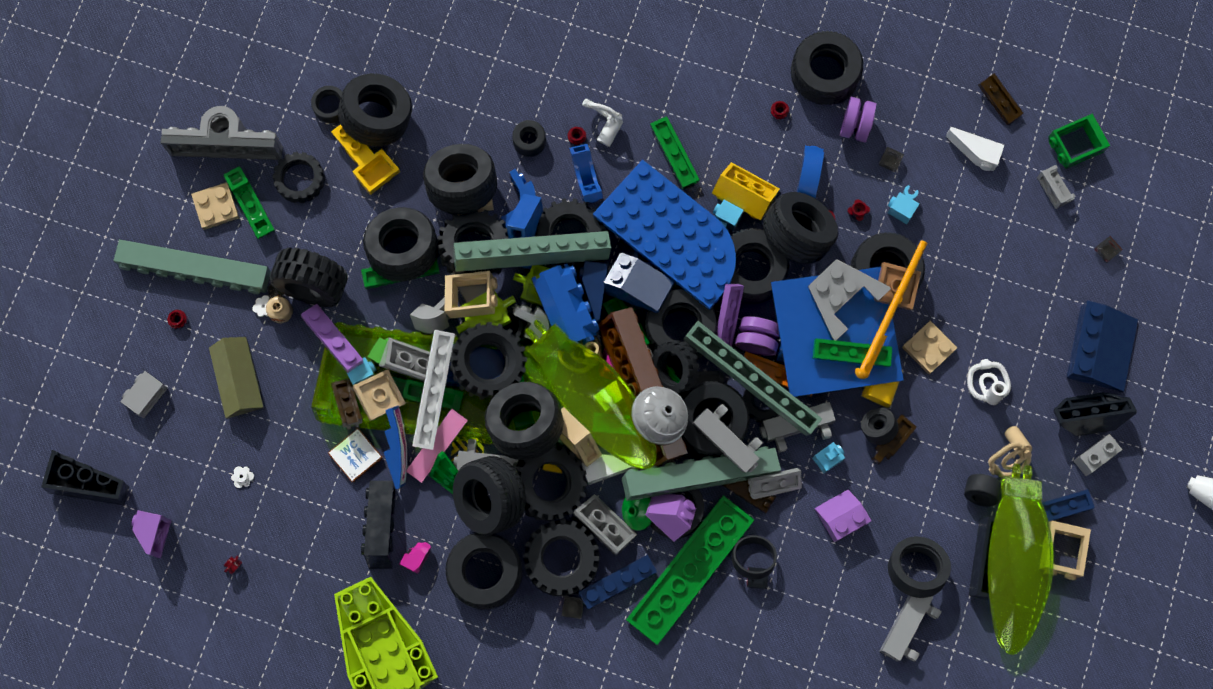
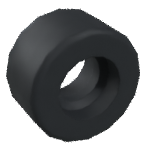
[512,120,546,157]
[964,474,1003,507]

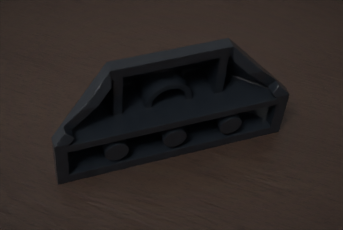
[1053,392,1137,436]

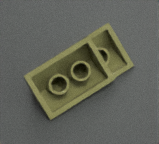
[209,337,264,419]

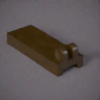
[978,73,1023,125]
[331,378,362,430]
[722,480,777,514]

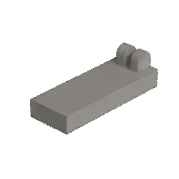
[748,468,802,499]

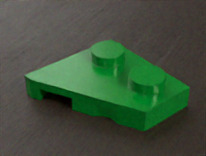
[429,451,458,494]

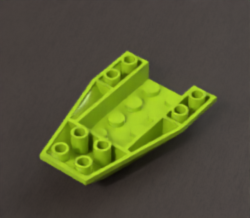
[334,577,438,689]

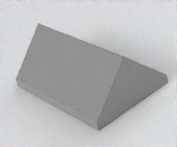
[379,337,430,382]
[573,494,637,557]

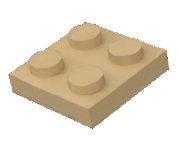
[191,182,239,230]
[902,321,957,374]
[353,369,406,421]

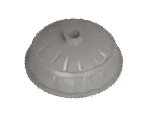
[632,386,688,445]

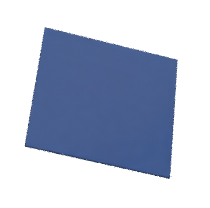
[771,267,904,397]

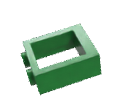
[1048,113,1110,169]

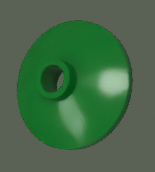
[622,497,652,530]

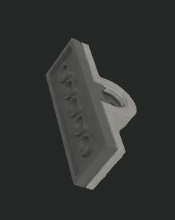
[161,106,283,160]

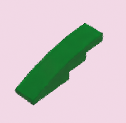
[392,377,464,411]

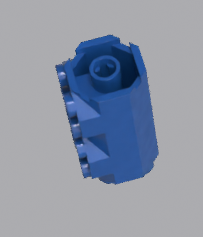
[532,264,599,353]

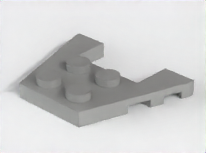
[808,259,891,341]

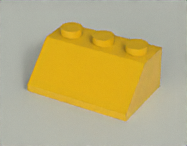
[712,162,780,220]

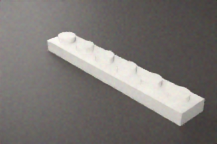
[412,330,455,450]

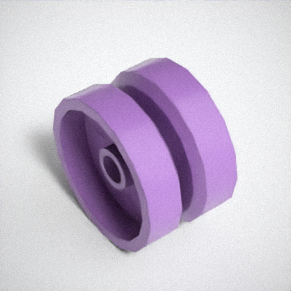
[840,97,876,143]
[735,317,780,356]

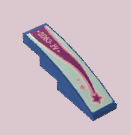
[384,405,407,489]

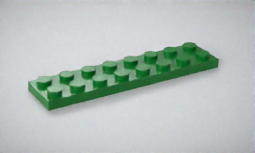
[626,496,754,645]

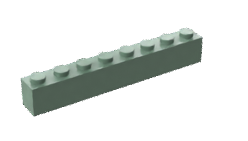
[453,231,611,272]
[114,239,271,294]
[683,321,822,436]
[622,447,781,501]

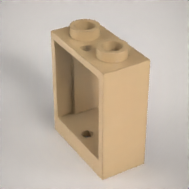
[444,271,498,319]
[560,407,602,467]
[1039,521,1091,580]

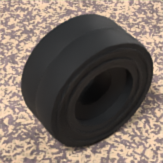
[861,408,899,445]

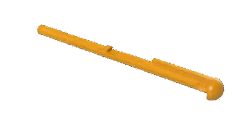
[855,240,928,379]

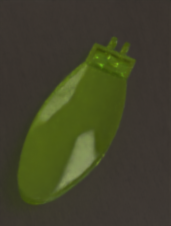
[525,319,656,469]
[988,463,1054,655]

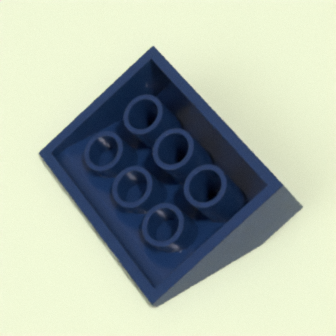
[1066,300,1138,392]

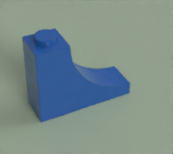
[507,194,543,269]

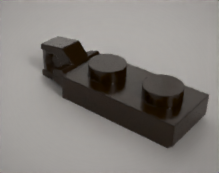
[872,415,917,465]

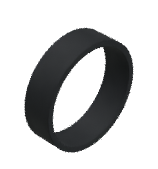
[732,535,777,579]

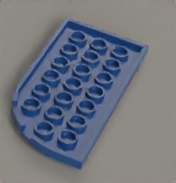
[593,159,736,310]

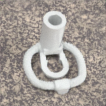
[582,99,623,147]
[967,359,1011,405]

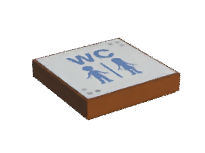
[328,428,383,483]

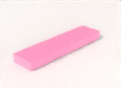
[406,409,468,483]

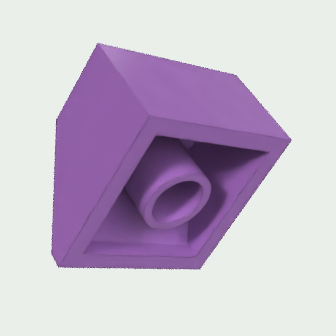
[814,490,871,543]
[645,494,696,542]
[132,510,171,559]

